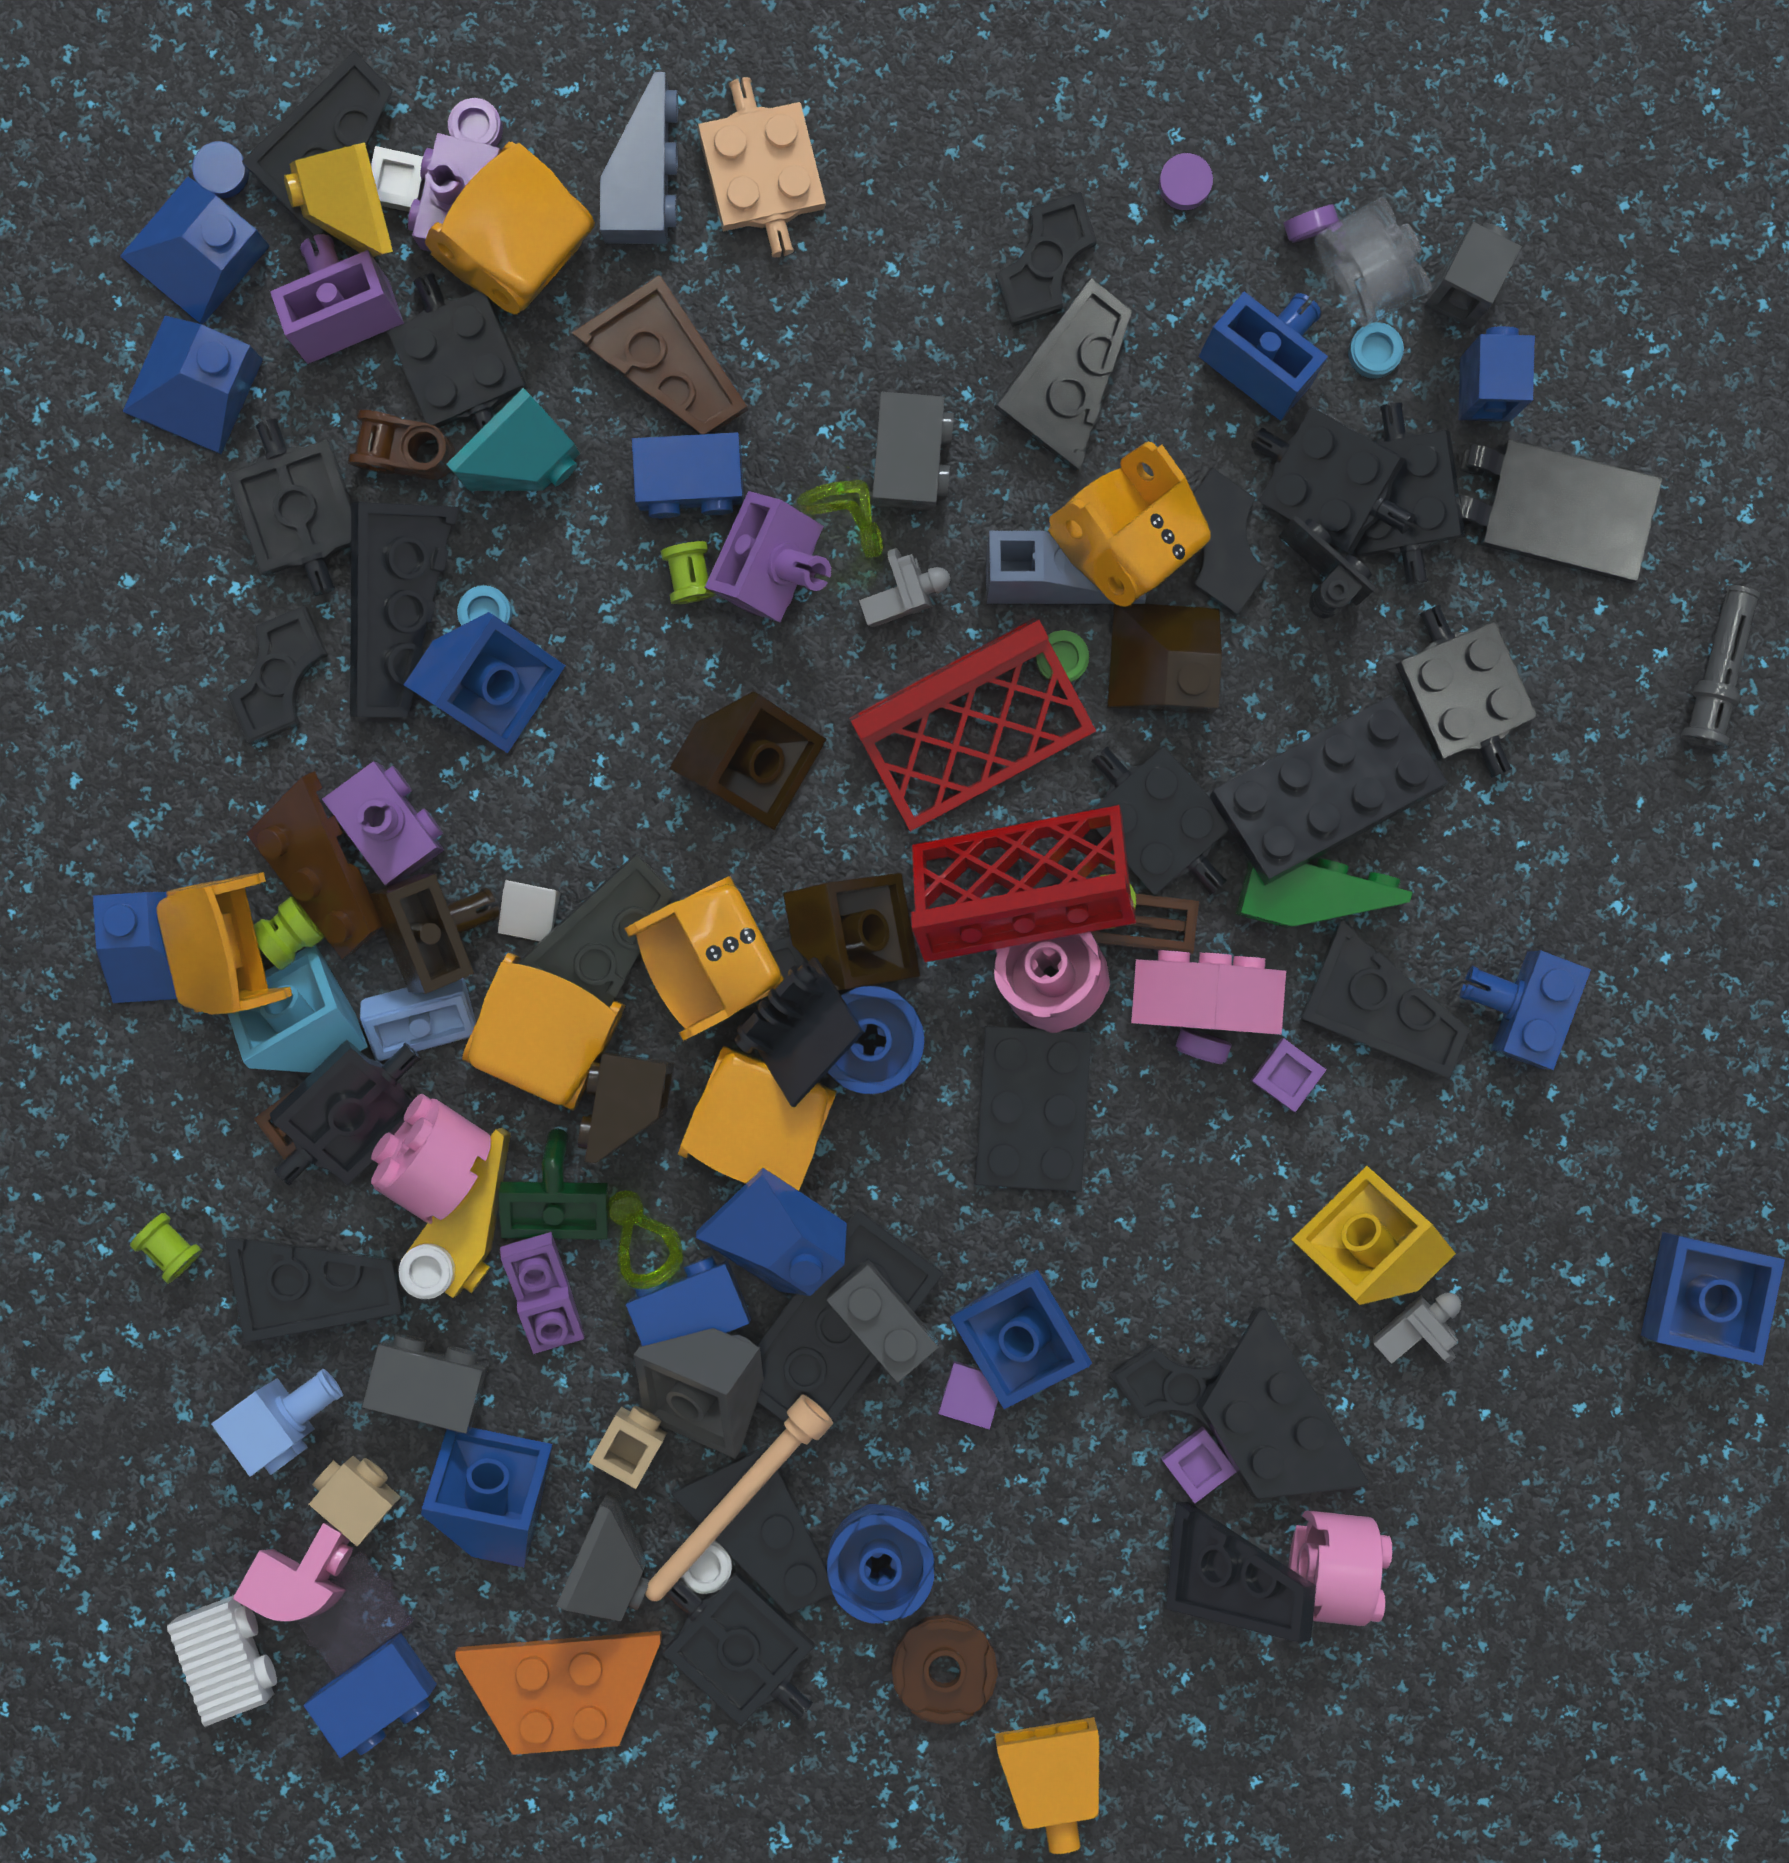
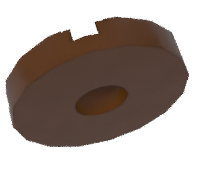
[891,1614,998,1725]

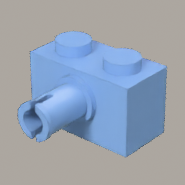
[211,1369,343,1477]

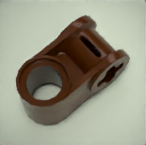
[348,410,456,480]

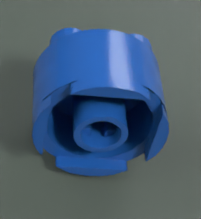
[828,986,924,1094]
[827,1504,935,1623]

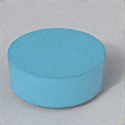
[1348,322,1404,378]
[457,585,512,626]

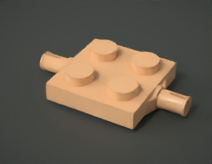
[697,77,826,257]

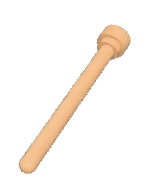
[645,1395,833,1601]

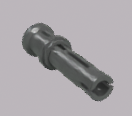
[1681,585,1761,749]

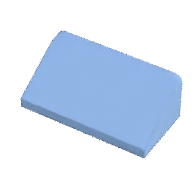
[360,978,476,1062]

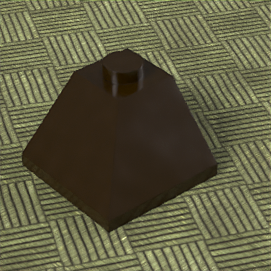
[1107,604,1222,714]
[669,691,827,830]
[783,873,920,991]

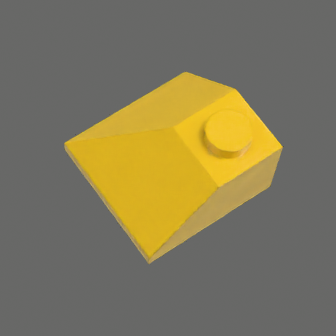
[284,143,393,257]
[1291,1166,1456,1305]

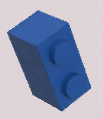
[1458,326,1535,422]
[632,432,744,518]
[626,1255,752,1346]
[303,1632,437,1759]

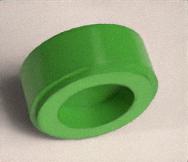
[1036,630,1089,684]

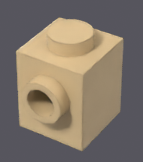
[589,1406,667,1489]
[308,1456,401,1546]

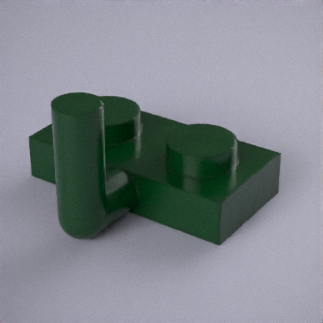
[499,1128,609,1240]

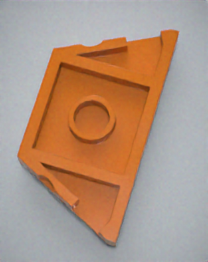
[455,1631,662,1755]

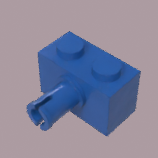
[1198,291,1328,421]
[1460,950,1591,1070]

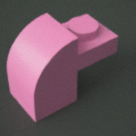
[233,1523,353,1621]

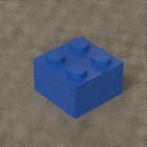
[1641,1232,1785,1366]

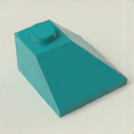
[446,388,580,491]

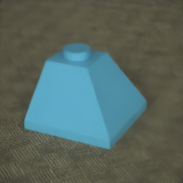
[228,945,368,1073]

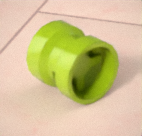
[254,897,324,970]

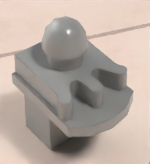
[859,548,950,627]
[1373,1293,1461,1364]

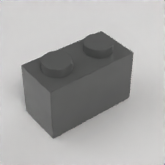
[1425,222,1522,328]
[873,392,954,511]
[827,1259,939,1383]
[362,1334,489,1434]

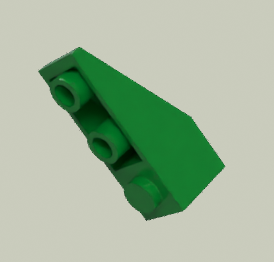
[1235,858,1412,928]

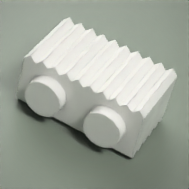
[167,1595,277,1727]

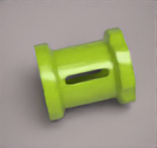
[661,541,717,604]
[130,1213,203,1284]

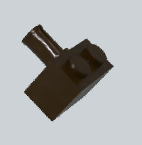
[370,874,500,994]

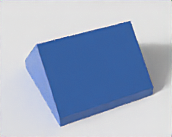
[950,1270,1092,1409]

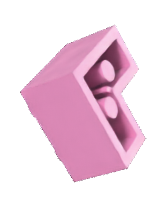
[1131,950,1286,1035]

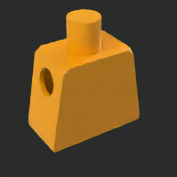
[995,1717,1099,1854]

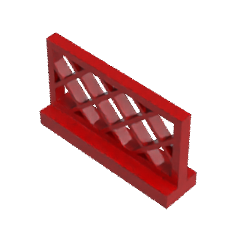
[849,618,1096,832]
[911,805,1136,962]

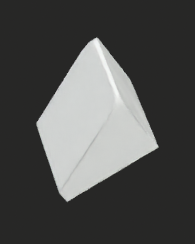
[498,880,561,941]

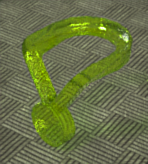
[797,480,883,558]
[608,1190,683,1289]

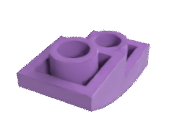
[500,1232,584,1354]

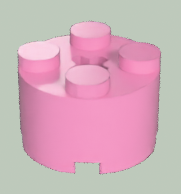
[994,932,1110,1033]
[371,1094,491,1224]
[1289,1510,1392,1626]

